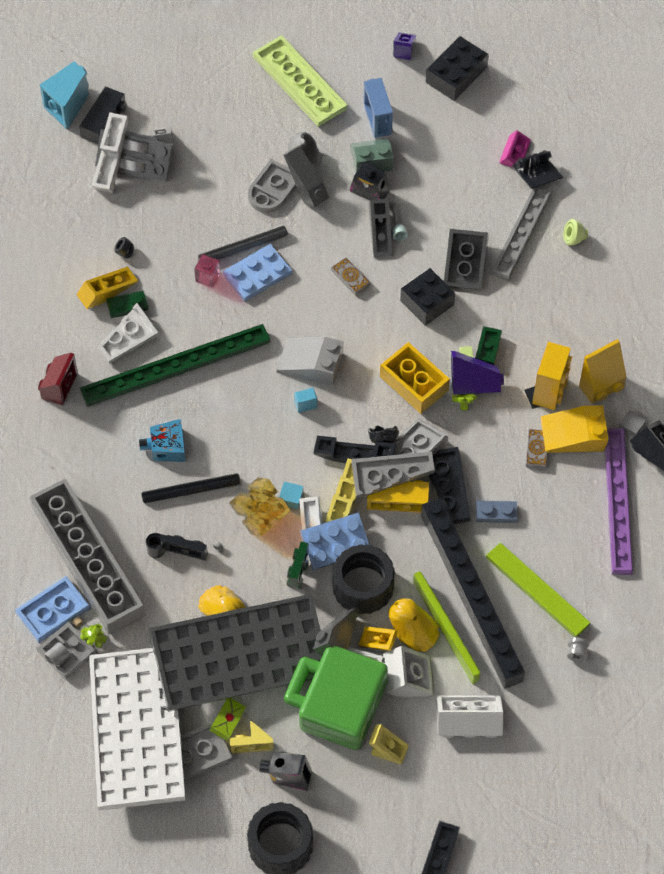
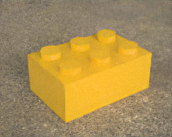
[380,342,450,414]
[532,342,573,410]

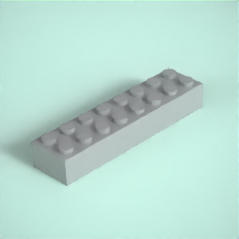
[29,478,145,635]

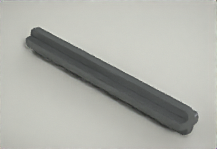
[198,225,288,265]

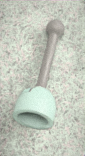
[389,201,408,241]

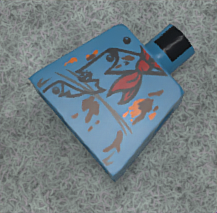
[139,419,185,462]

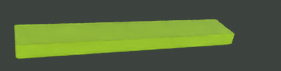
[486,542,591,638]
[413,571,480,684]

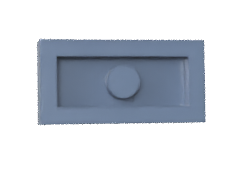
[476,500,517,523]

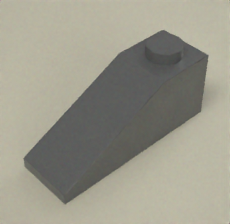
[283,145,329,207]
[369,199,393,257]
[313,607,359,656]

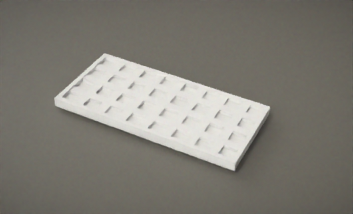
[89,648,186,810]

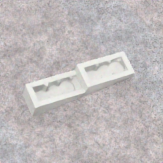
[92,113,128,193]

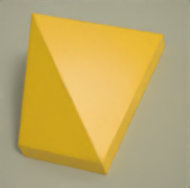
[358,626,398,651]

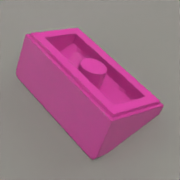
[499,130,531,167]

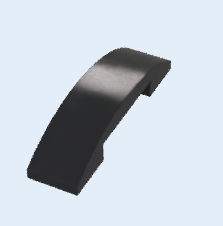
[313,435,396,463]

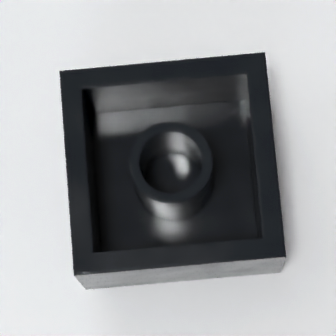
[400,268,455,326]

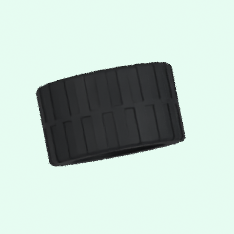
[332,544,395,614]
[247,802,313,874]

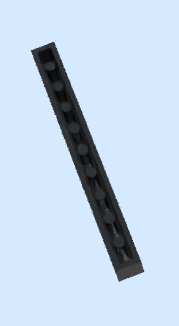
[421,498,525,689]

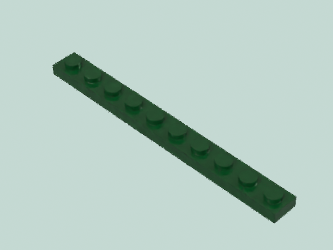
[80,324,270,407]

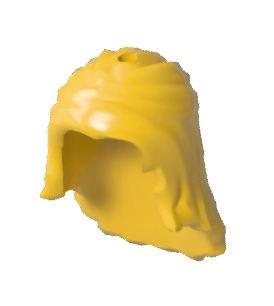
[198,585,246,616]
[388,598,440,652]

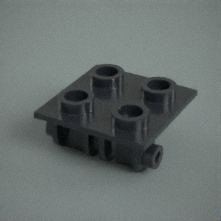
[512,150,563,189]

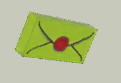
[209,698,246,741]

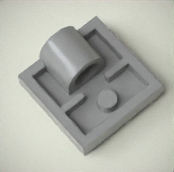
[37,622,97,679]

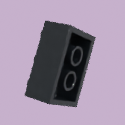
[425,36,489,101]

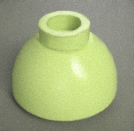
[563,219,588,246]

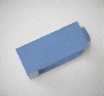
[363,78,393,138]

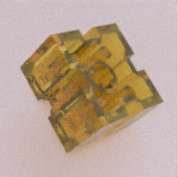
[229,477,291,537]

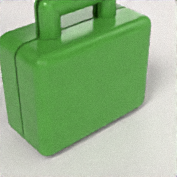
[284,646,388,750]

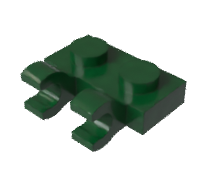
[286,541,309,589]

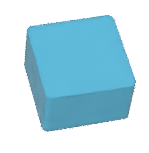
[294,388,317,413]
[279,482,303,509]

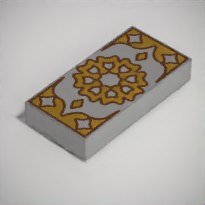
[331,257,370,296]
[526,429,547,469]

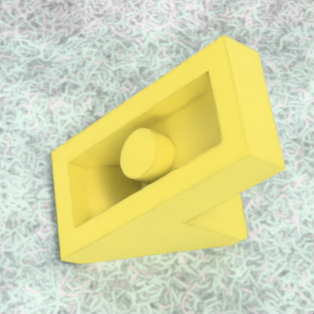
[230,721,274,754]
[369,724,409,764]

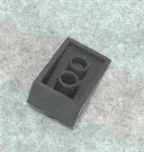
[444,229,489,290]

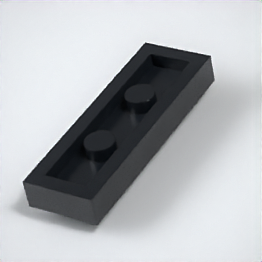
[422,820,460,874]

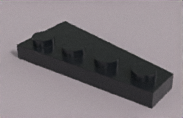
[428,447,471,524]

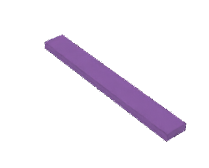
[605,428,633,575]

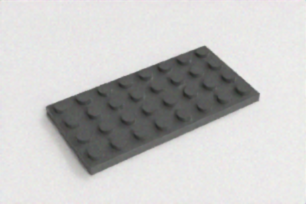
[149,594,322,712]

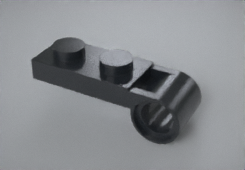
[146,533,208,561]

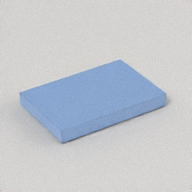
[15,576,90,643]

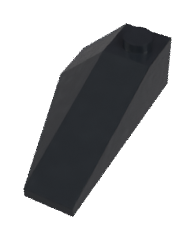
[630,420,664,471]

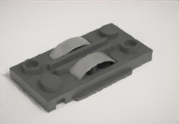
[95,129,174,181]

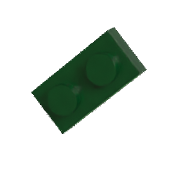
[106,290,148,318]
[475,326,502,365]

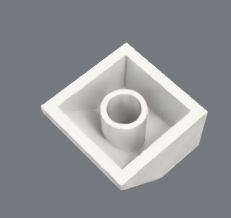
[383,646,433,698]

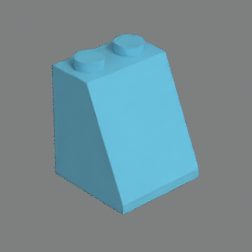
[40,61,89,129]

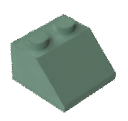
[350,139,394,172]

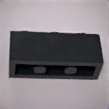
[79,86,127,144]

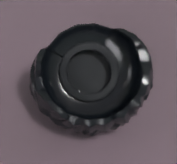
[368,425,399,443]

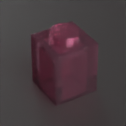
[194,254,221,288]

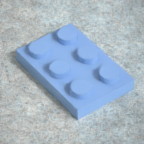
[223,244,292,302]
[300,513,369,570]

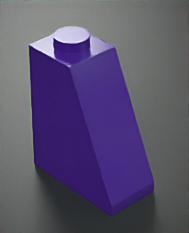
[451,351,504,395]

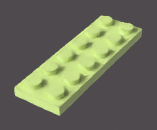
[253,35,347,127]

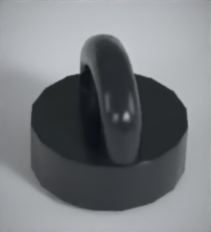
[114,237,134,258]

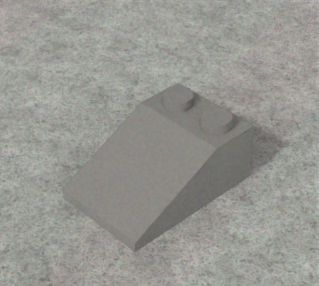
[276,337,344,386]

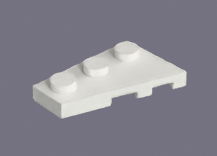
[98,303,158,364]

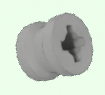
[567,637,589,661]

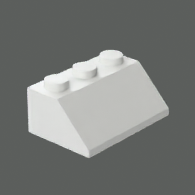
[437,695,503,738]

